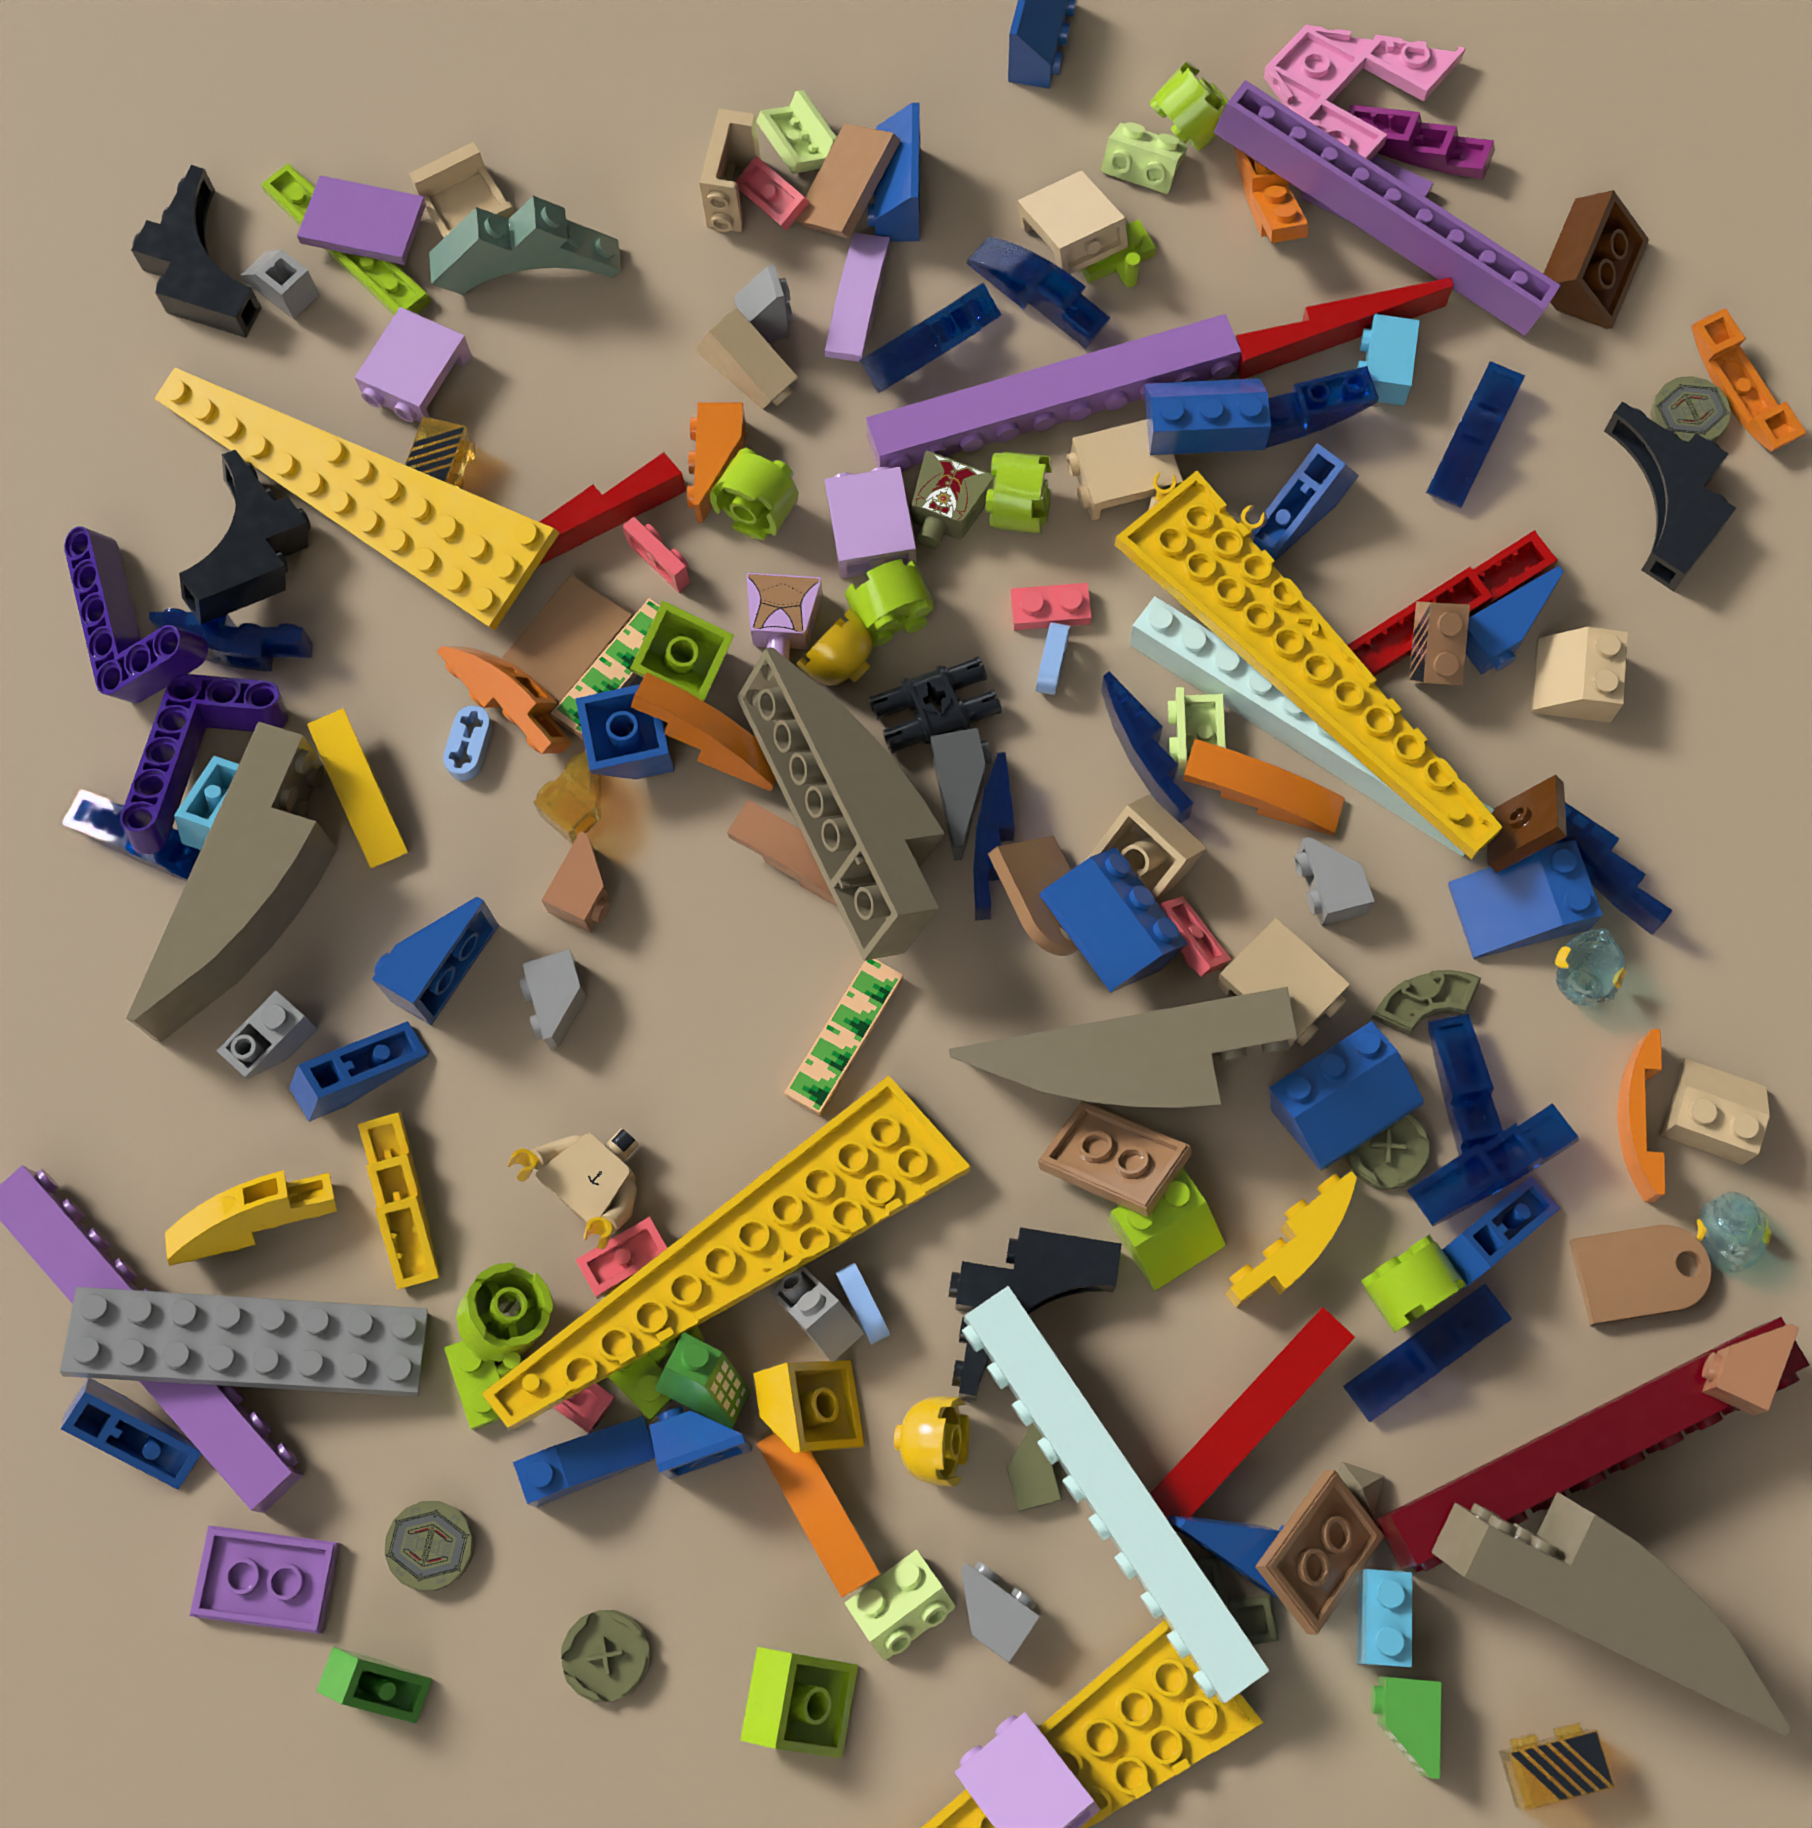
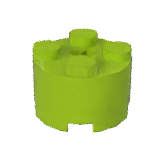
[1149,61,1229,151]
[710,448,799,540]
[985,452,1052,534]
[845,559,935,647]
[1361,1235,1467,1333]
[456,1262,553,1362]

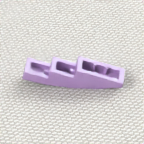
[825,233,890,362]

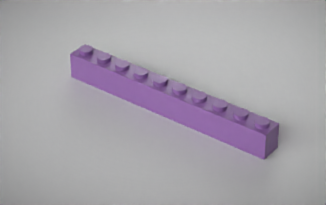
[1213,80,1561,336]
[866,314,1241,472]
[0,1165,303,1513]

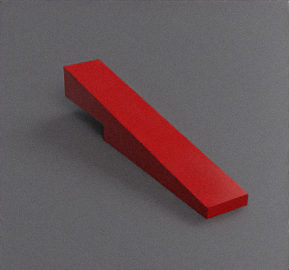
[1236,277,1454,379]
[538,452,686,566]
[1347,530,1558,676]
[1149,1307,1355,1532]

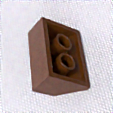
[1543,190,1649,329]

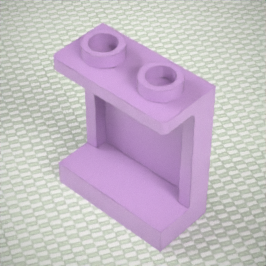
[354,307,472,425]
[824,467,916,578]
[954,1712,1100,1828]

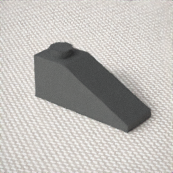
[931,728,992,861]

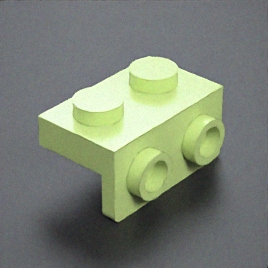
[756,90,837,174]
[1101,122,1188,194]
[1168,687,1226,775]
[845,1549,955,1660]

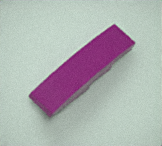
[1347,104,1495,179]

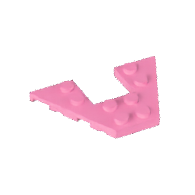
[1264,25,1465,161]

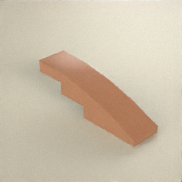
[727,800,838,907]

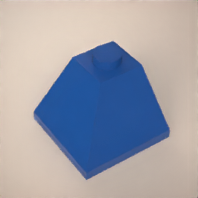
[649,1407,752,1479]

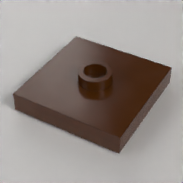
[1487,774,1567,873]

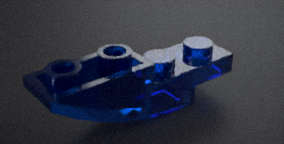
[966,236,1111,349]
[859,282,1002,393]
[1266,366,1379,448]
[149,608,313,672]

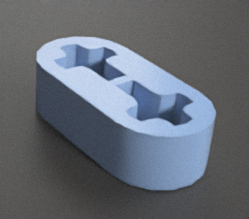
[1036,622,1070,695]
[443,705,493,781]
[835,1263,890,1345]

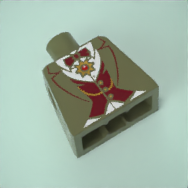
[912,450,994,548]

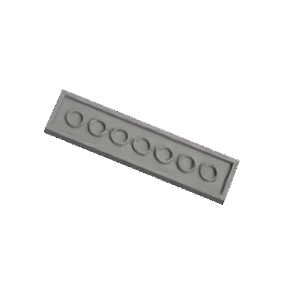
[60,1287,428,1397]

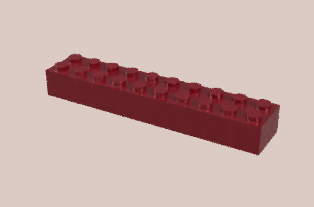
[1375,1317,1810,1573]

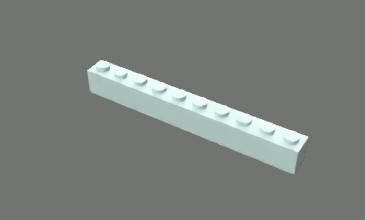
[1129,596,1494,857]
[962,1286,1269,1703]

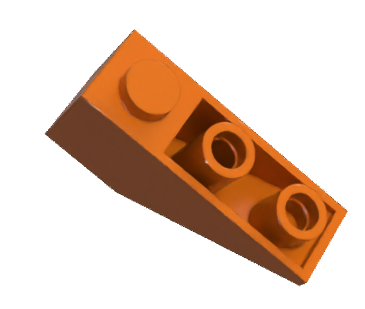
[687,402,746,523]

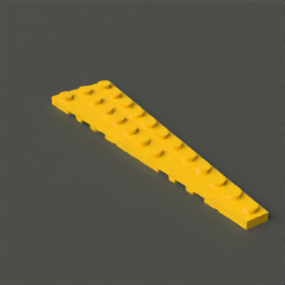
[154,368,560,630]
[1114,470,1502,860]
[482,1075,971,1432]
[920,1620,1263,1828]

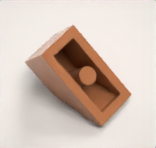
[542,831,610,932]
[1702,1324,1799,1416]

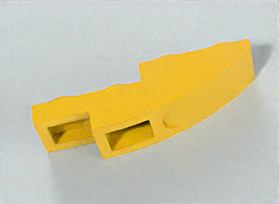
[165,1170,337,1266]
[1226,1171,1357,1307]

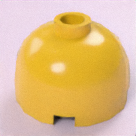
[796,608,873,686]
[894,1396,970,1487]

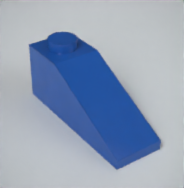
[1253,443,1359,561]
[1466,566,1564,675]
[289,1021,428,1122]
[1442,1176,1561,1290]
[61,1378,202,1490]
[513,1416,656,1508]
[1167,1515,1284,1599]

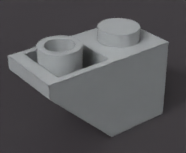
[240,249,320,320]
[734,264,793,343]
[1294,837,1375,926]
[519,949,587,1050]
[217,990,317,1079]
[771,1266,865,1362]
[961,1561,1040,1663]

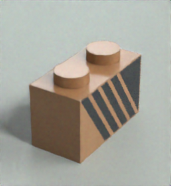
[1409,601,1470,685]

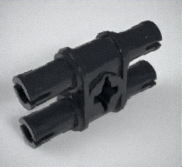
[868,656,1002,754]

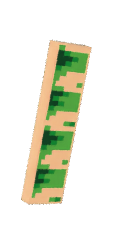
[551,598,660,740]
[784,959,904,1116]

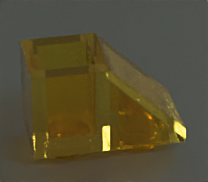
[533,750,602,845]

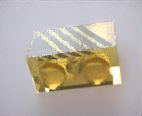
[405,416,476,489]
[1499,1722,1615,1810]

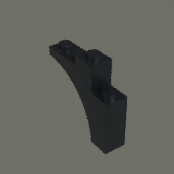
[131,165,261,338]
[1604,401,1736,592]
[179,449,311,625]
[948,1227,1122,1401]

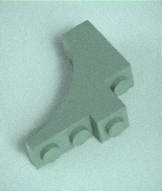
[429,196,621,295]

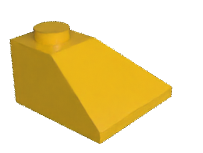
[753,1360,865,1453]

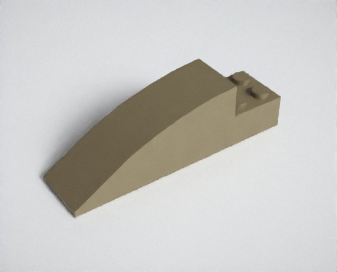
[737,647,945,961]
[126,721,337,1042]
[949,987,1297,1108]
[1432,1492,1791,1737]

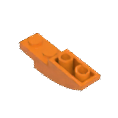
[1234,146,1308,243]
[437,646,572,754]

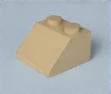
[1531,627,1628,723]
[1086,795,1207,903]
[1660,1058,1770,1165]

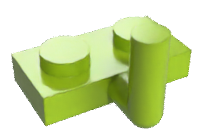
[1081,219,1156,288]
[608,1339,676,1421]
[444,1340,526,1430]

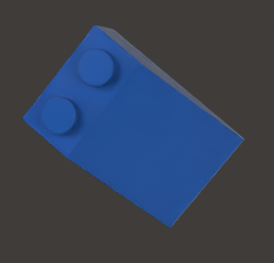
[1448,840,1603,959]
[372,897,499,1026]

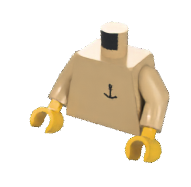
[507,1128,639,1250]

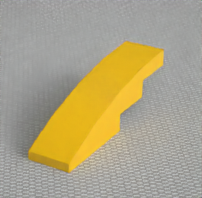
[307,708,409,869]
[357,1111,440,1290]

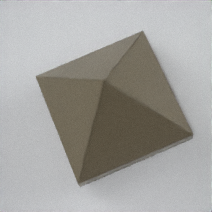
[1338,1462,1385,1519]

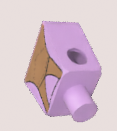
[747,573,823,660]

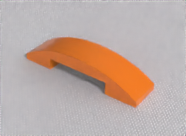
[1691,308,1807,452]
[1617,1028,1666,1203]

